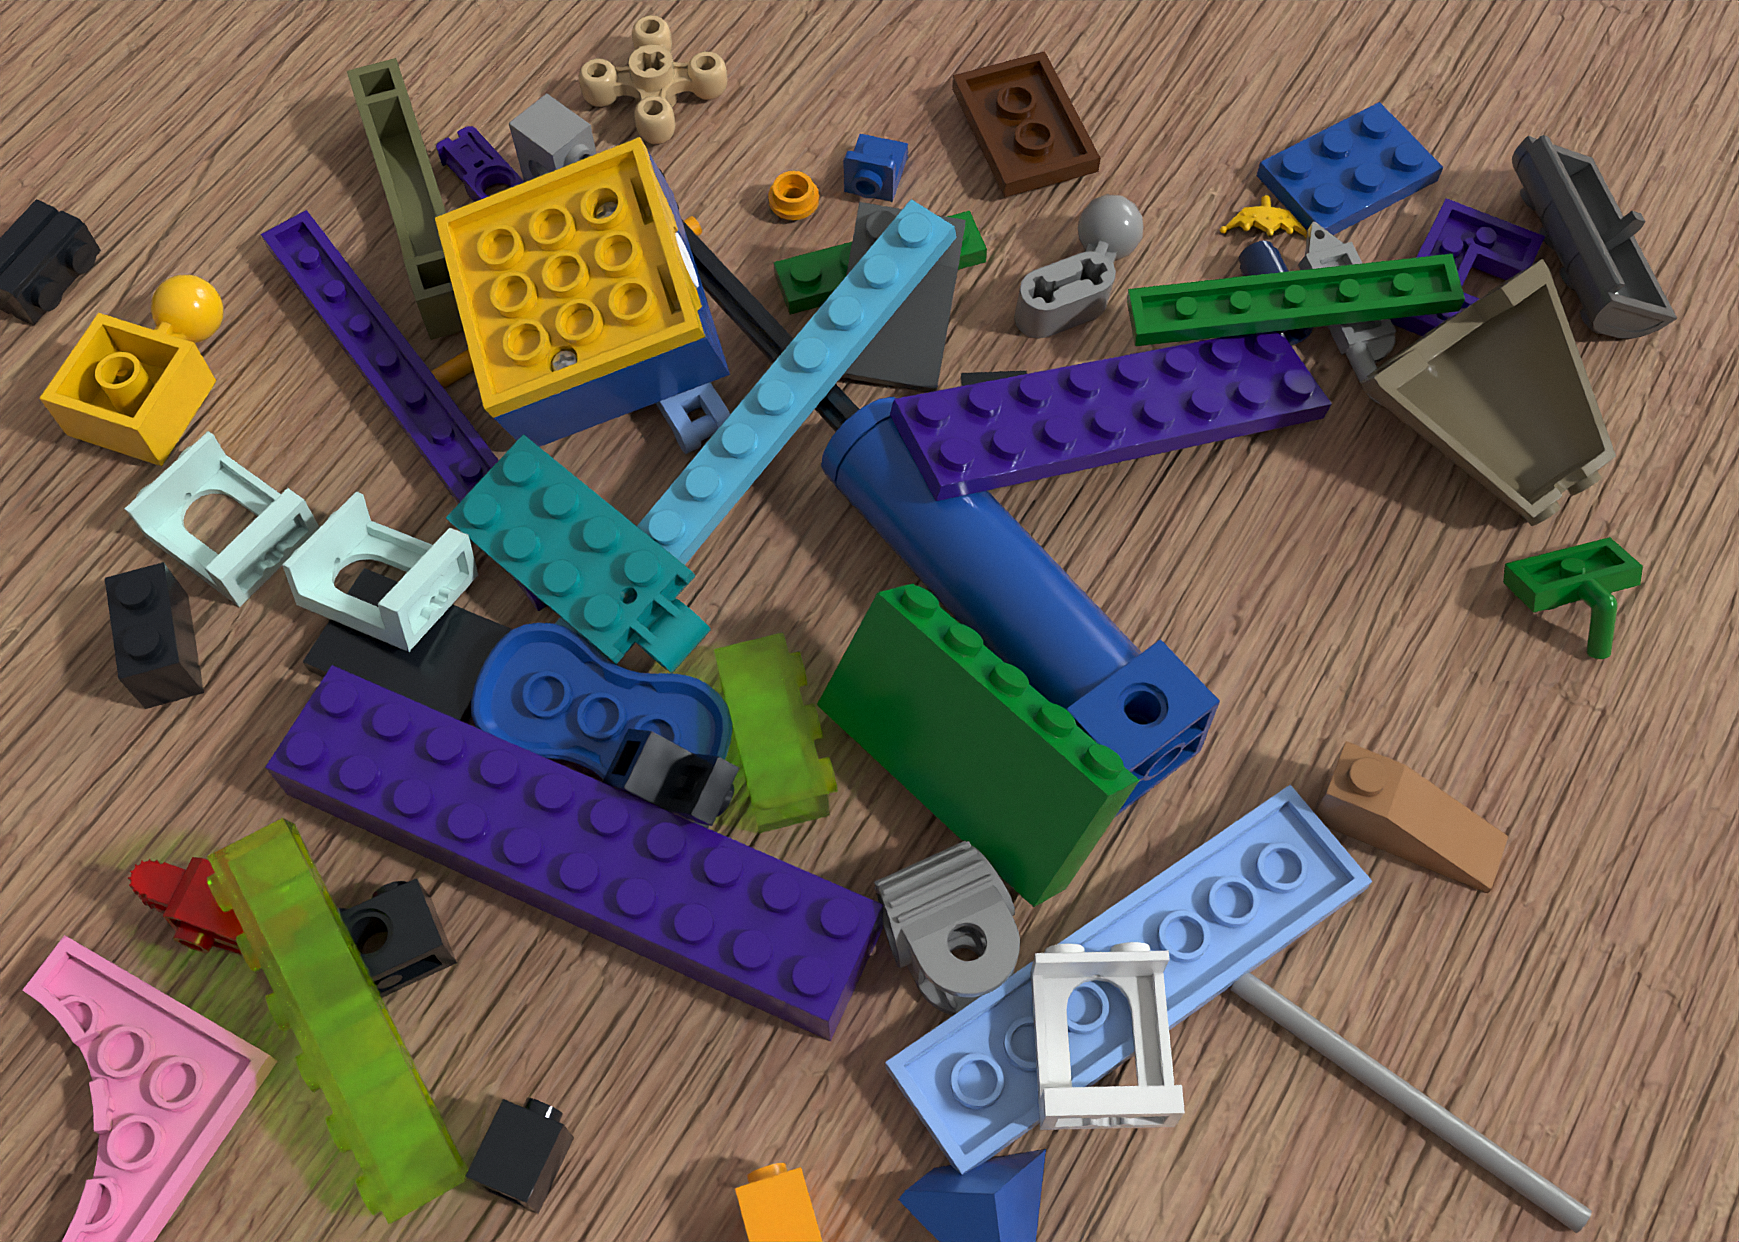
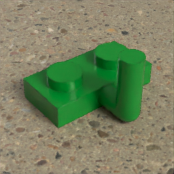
[1503,537,1643,659]

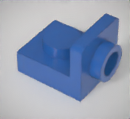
[843,134,908,202]

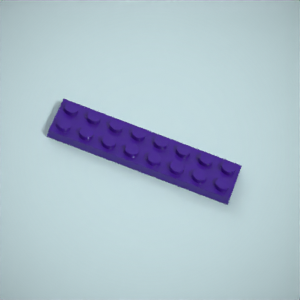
[890,331,1332,501]

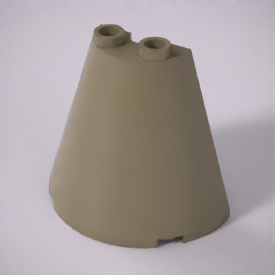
[1360,259,1616,526]

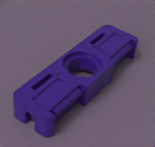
[436,126,524,202]

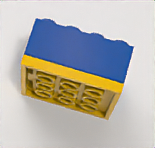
[435,137,730,447]

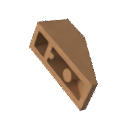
[1313,741,1508,894]

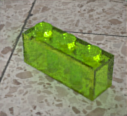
[714,632,838,834]

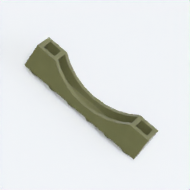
[347,58,464,340]

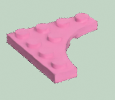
[23,935,277,1242]

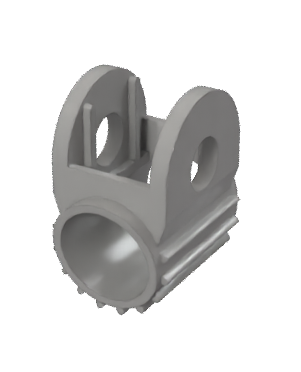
[874,841,1020,1015]

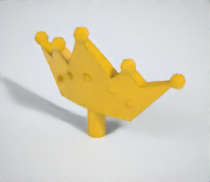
[1219,195,1307,238]

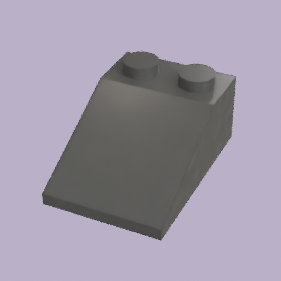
[841,202,966,392]

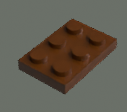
[952,51,1101,198]

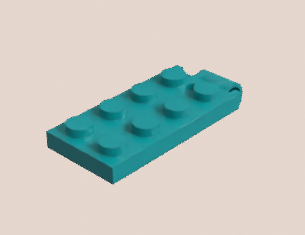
[446,434,711,674]

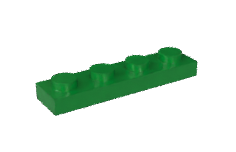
[773,211,987,315]

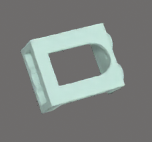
[124,431,320,607]
[282,492,478,652]

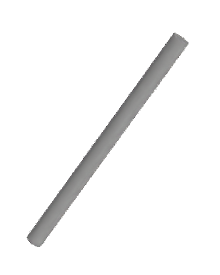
[1230,972,1592,1233]

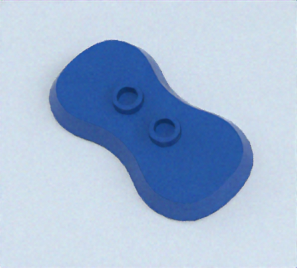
[471,623,732,779]

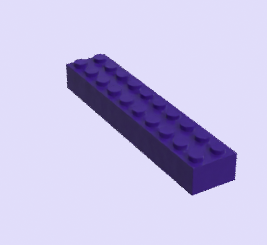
[265,665,883,1041]

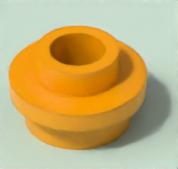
[768,171,819,220]

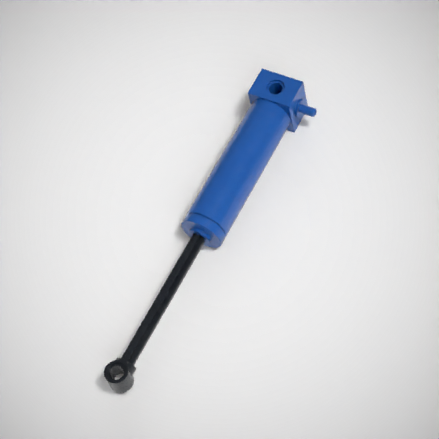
[659,169,1220,817]

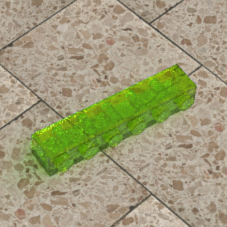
[207,818,468,1224]

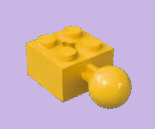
[39,275,224,466]

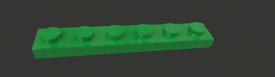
[1127,254,1465,346]

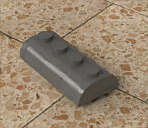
[1511,135,1677,339]

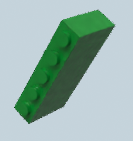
[816,583,1140,907]

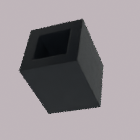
[465,1097,574,1214]

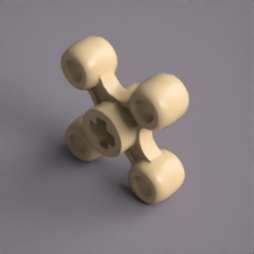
[579,15,727,144]

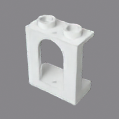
[1030,942,1185,1130]

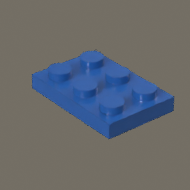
[1256,102,1443,235]

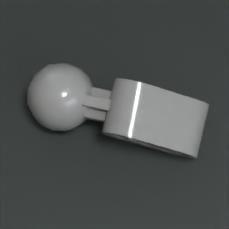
[1014,194,1144,339]

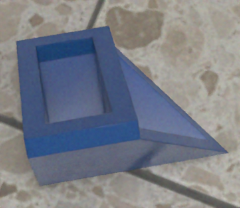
[898,1149,1046,1242]

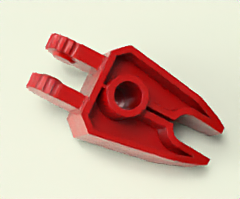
[128,856,312,962]

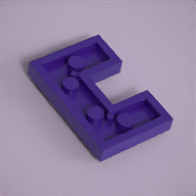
[1390,198,1545,336]

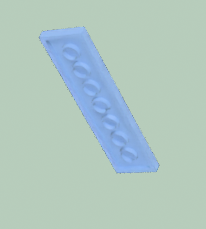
[885,785,1372,1174]

